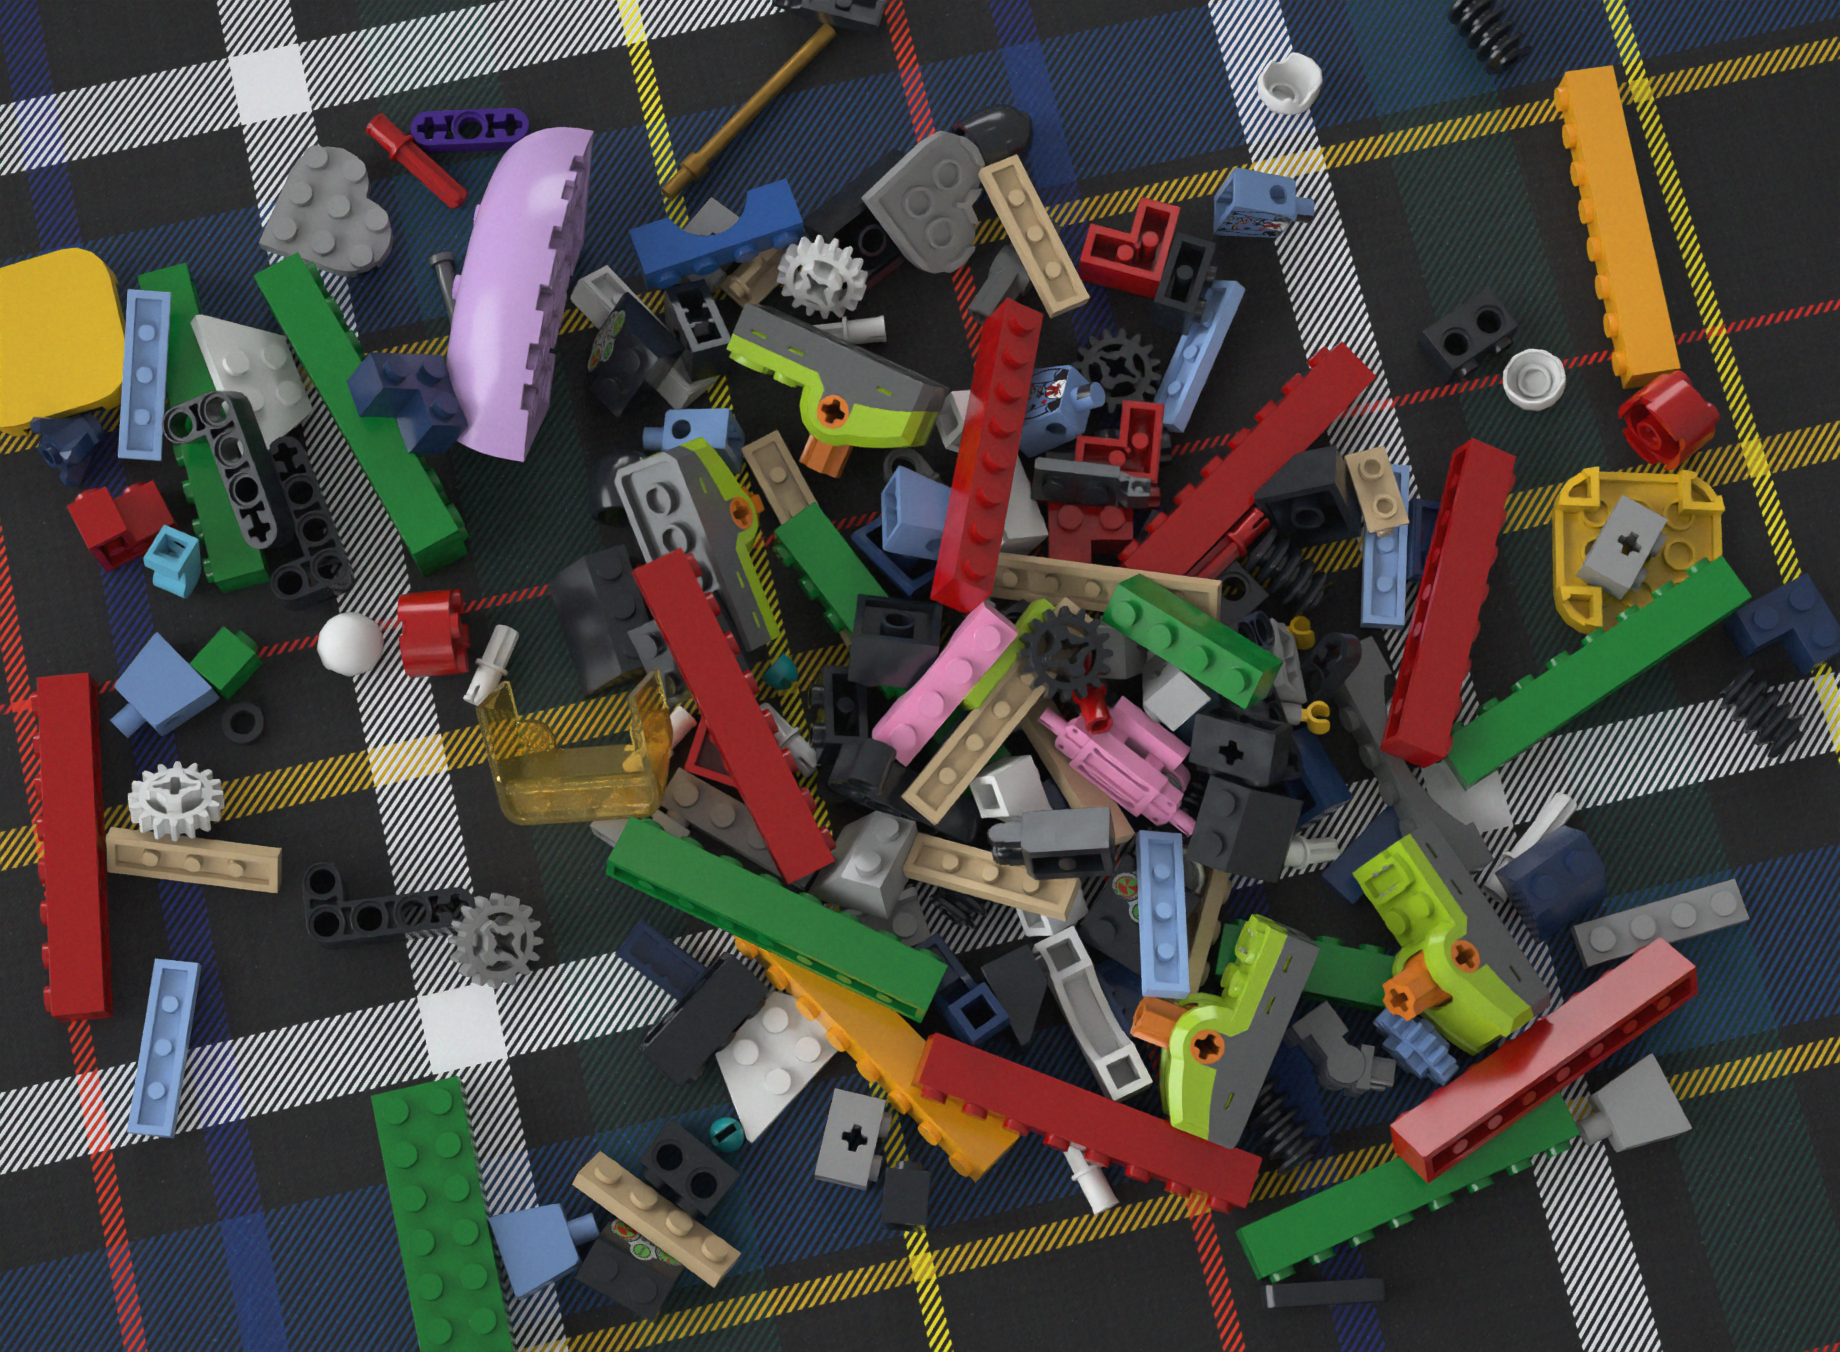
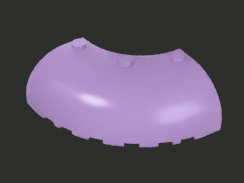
[446,127,594,462]

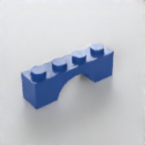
[629,178,804,290]

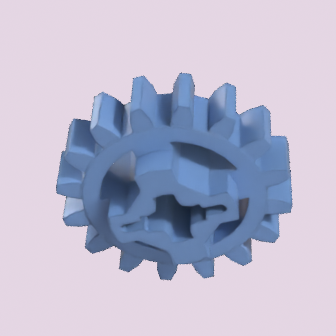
[1373,1007,1459,1086]

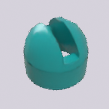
[761,653,798,690]
[709,1117,745,1153]

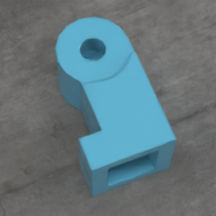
[143,525,201,598]

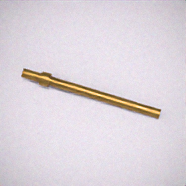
[661,23,836,201]

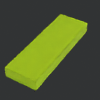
[959,598,1055,711]

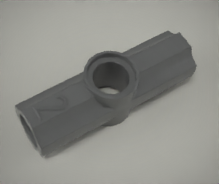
[968,215,1062,326]

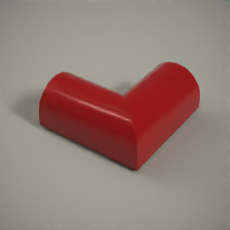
[1074,400,1165,488]

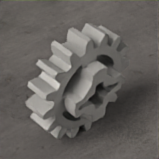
[448,893,543,989]

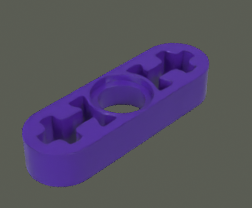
[411,108,531,153]

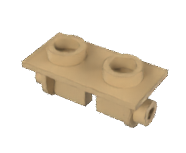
[719,247,788,308]
[1344,446,1410,538]

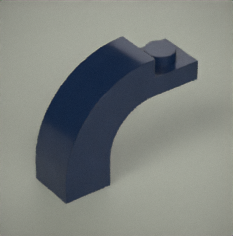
[913,932,1010,1048]

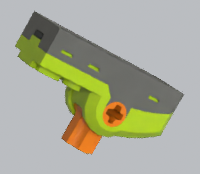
[726,303,950,478]
[614,436,781,652]
[1352,820,1550,1056]
[1130,914,1320,1150]

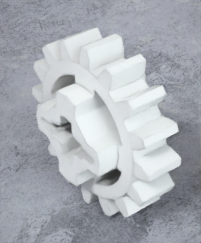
[777,235,868,319]
[128,761,225,841]

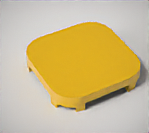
[0,248,126,437]
[1552,466,1725,634]

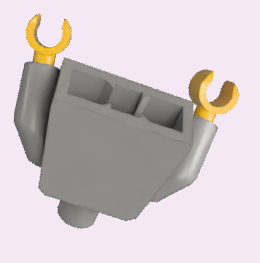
[1267,616,1330,735]

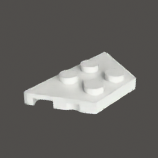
[190,315,313,456]
[715,991,838,1144]

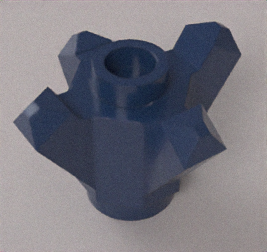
[30,413,106,487]

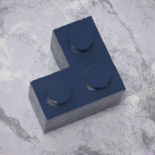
[347,352,468,454]
[1723,573,1840,676]

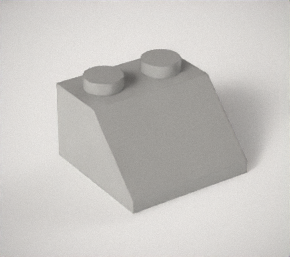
[809,811,918,919]

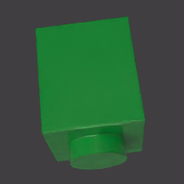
[189,626,262,701]

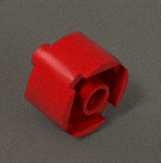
[1618,370,1720,471]
[397,589,471,678]

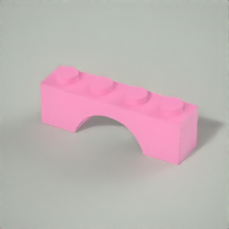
[872,600,1018,767]

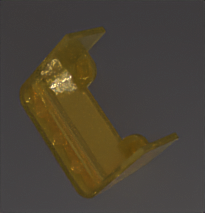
[475,669,673,825]

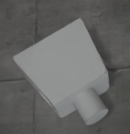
[1576,1053,1692,1152]

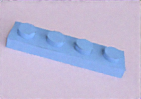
[1153,280,1246,433]
[118,289,172,461]
[1360,464,1410,630]
[1135,830,1190,999]
[127,958,201,1138]

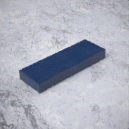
[1319,806,1403,907]

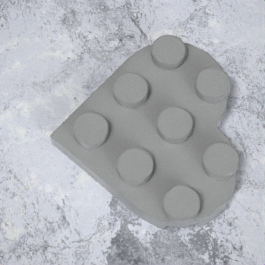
[861,131,985,274]
[259,145,394,278]

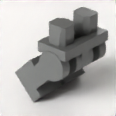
[1282,1000,1396,1097]

